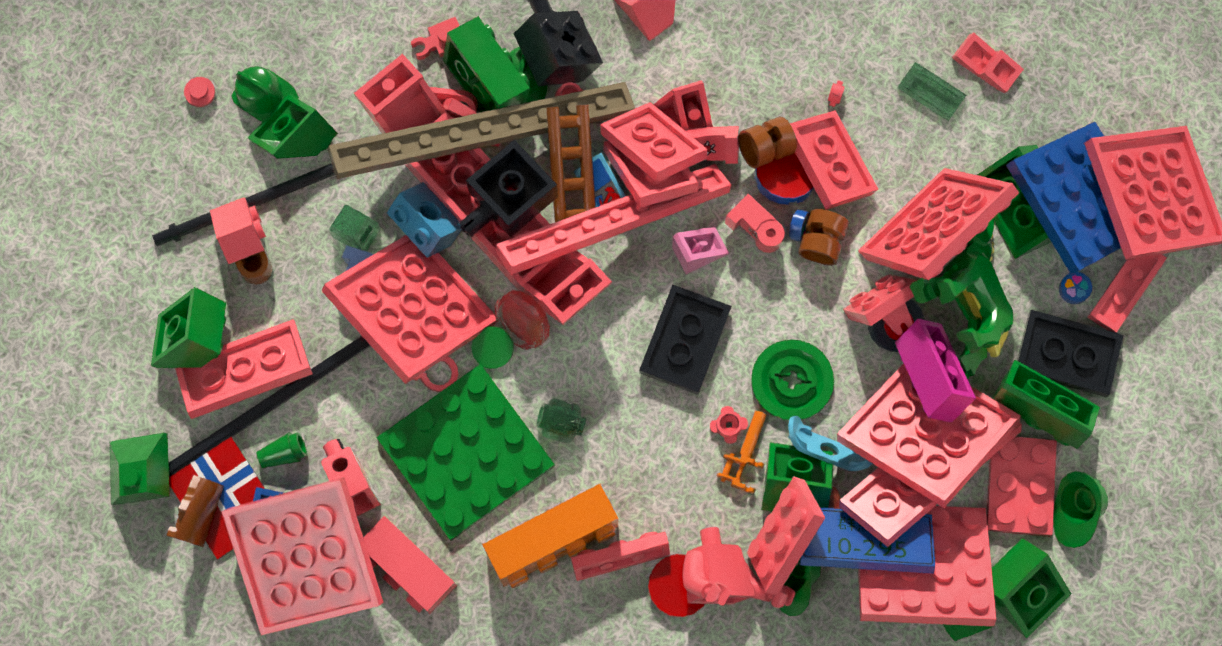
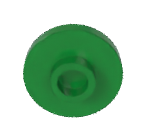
[471,326,514,369]

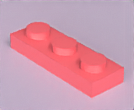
[1087,254,1167,333]
[571,532,670,581]

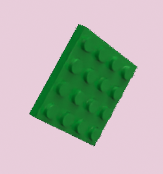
[376,364,555,541]

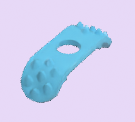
[788,416,873,471]

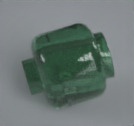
[536,398,586,443]

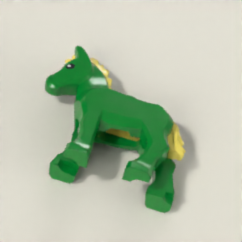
[910,218,1013,379]

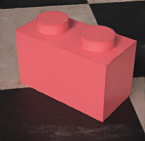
[210,197,266,264]

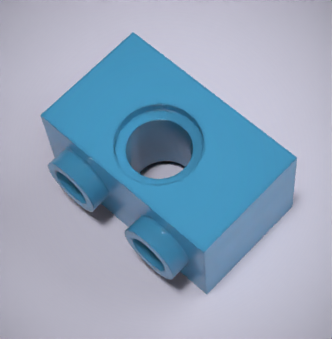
[387,182,462,258]

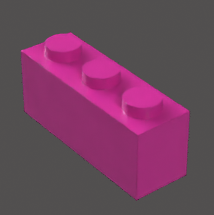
[895,319,976,422]

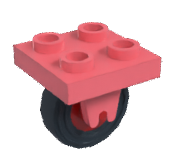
[843,274,925,352]

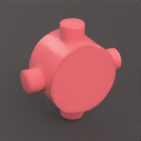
[827,80,845,107]

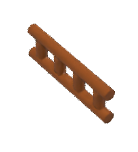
[546,105,596,222]

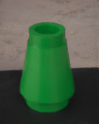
[256,432,307,469]

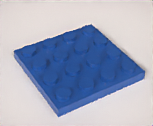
[1006,122,1121,275]

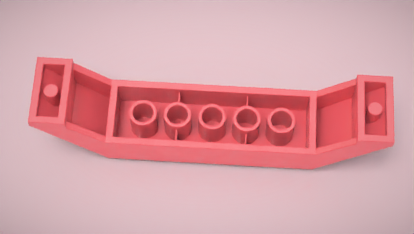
[354,54,612,325]

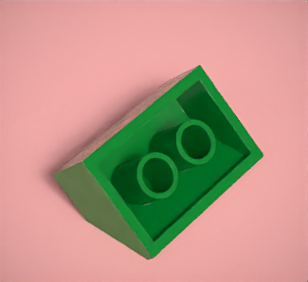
[443,16,530,113]
[977,145,1051,259]
[993,360,1100,449]

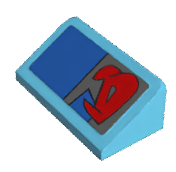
[574,153,625,207]

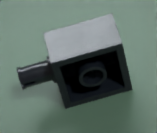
[513,0,603,86]
[458,140,558,238]

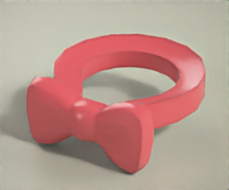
[413,356,458,392]

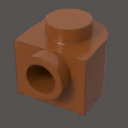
[235,246,272,285]

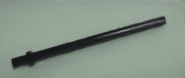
[152,163,335,246]

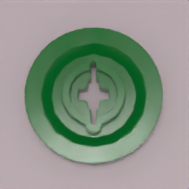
[751,339,834,421]

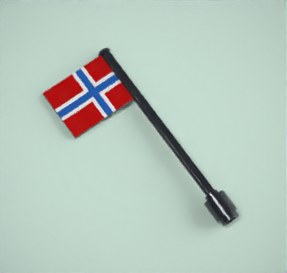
[169,336,370,560]

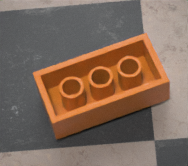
[482,484,618,588]

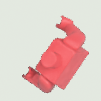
[683,527,795,608]

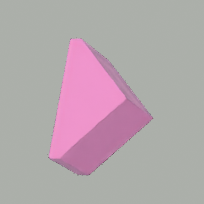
[672,227,729,274]

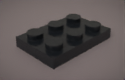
[639,284,732,395]
[1017,310,1124,397]

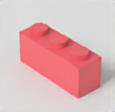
[363,516,457,614]

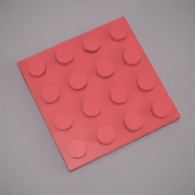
[1084,126,1222,260]
[858,168,1019,280]
[322,235,499,384]
[837,364,1021,508]
[222,477,384,636]
[858,506,996,626]

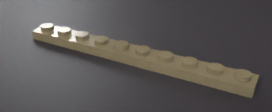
[328,82,635,179]

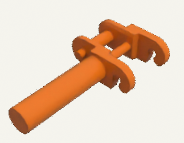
[716,411,767,494]

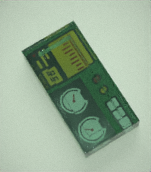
[898,62,966,121]

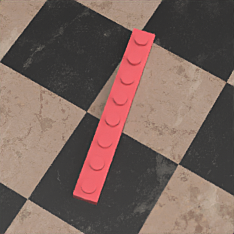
[496,164,731,275]

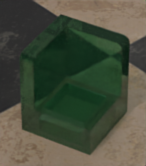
[329,205,380,252]

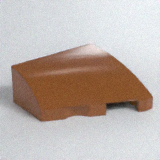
[166,475,224,547]

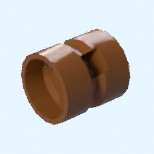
[738,116,797,169]
[798,209,849,266]

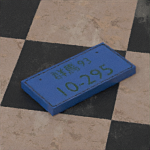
[800,508,935,574]

